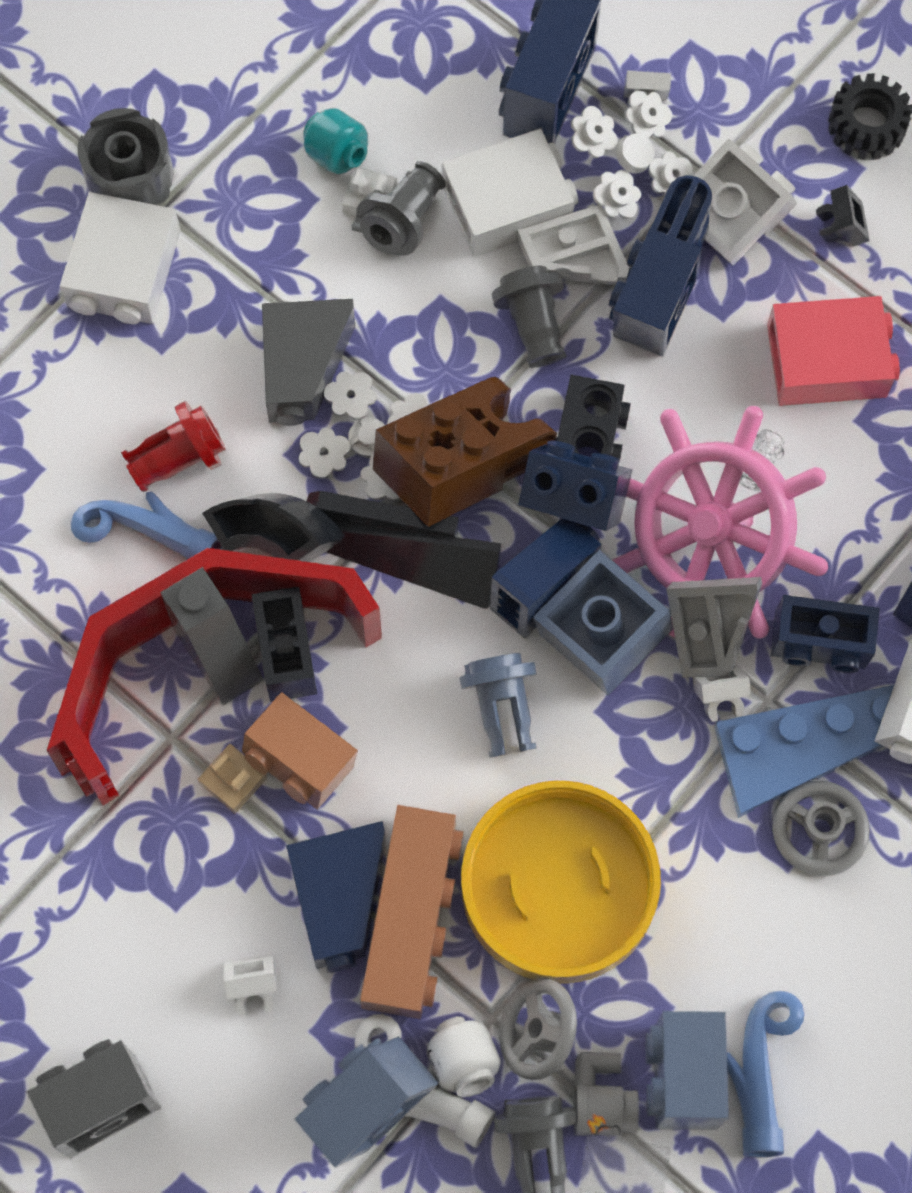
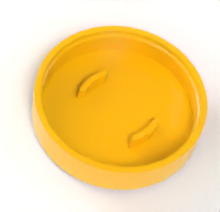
[461,780,661,984]

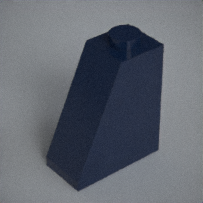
[490,518,602,639]
[286,821,386,973]

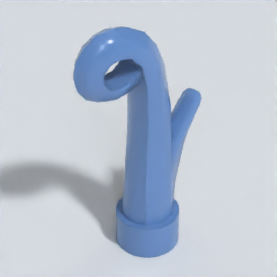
[70,491,223,560]
[727,991,805,1158]

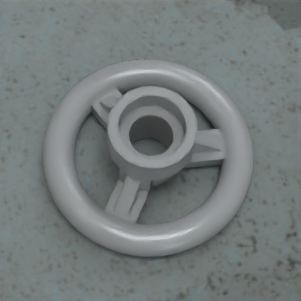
[772,781,870,876]
[499,978,577,1080]

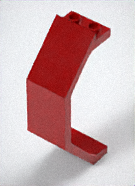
[46,548,382,805]

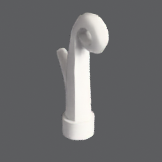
[355,1014,496,1148]

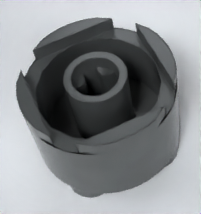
[77,108,174,205]

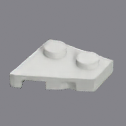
[517,205,629,285]

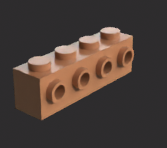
[360,805,464,1019]

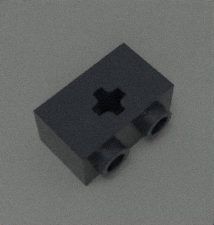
[251,586,317,702]

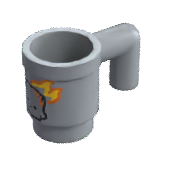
[574,1052,639,1136]

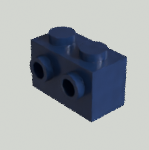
[518,441,633,531]
[770,595,880,673]

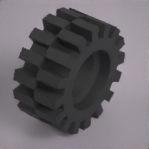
[828,73,912,160]

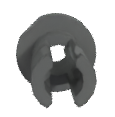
[351,161,445,256]
[491,265,567,368]
[494,1096,577,1193]

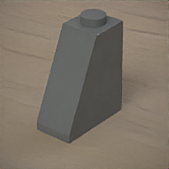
[262,298,355,426]
[160,567,263,705]

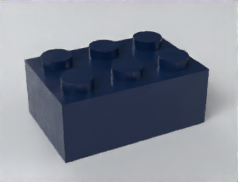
[498,0,602,144]

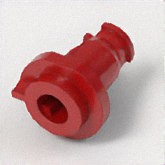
[121,401,226,493]

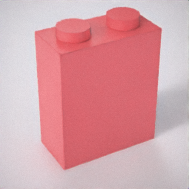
[767,296,900,406]

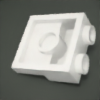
[694,138,797,266]

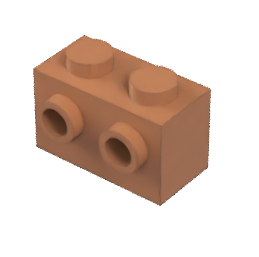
[242,692,358,810]

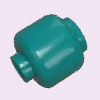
[303,108,368,174]

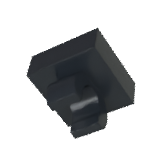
[816,185,870,246]

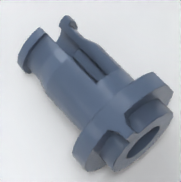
[459,653,537,758]

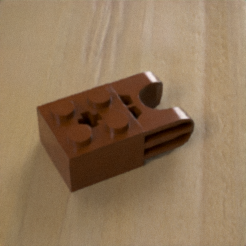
[373,377,558,527]

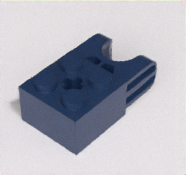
[608,175,712,357]

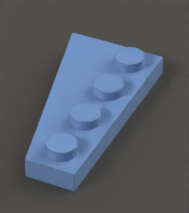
[714,685,894,818]

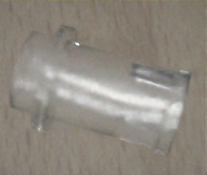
[739,429,785,491]

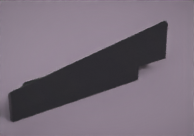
[306,491,501,609]

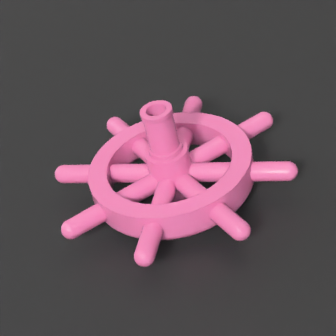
[612,406,828,639]

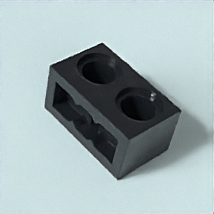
[557,375,631,462]

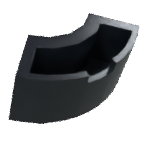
[202,493,346,562]

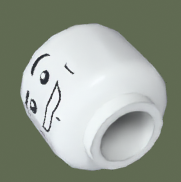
[427,1017,501,1097]

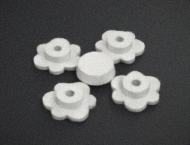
[571,91,693,219]
[299,371,430,501]

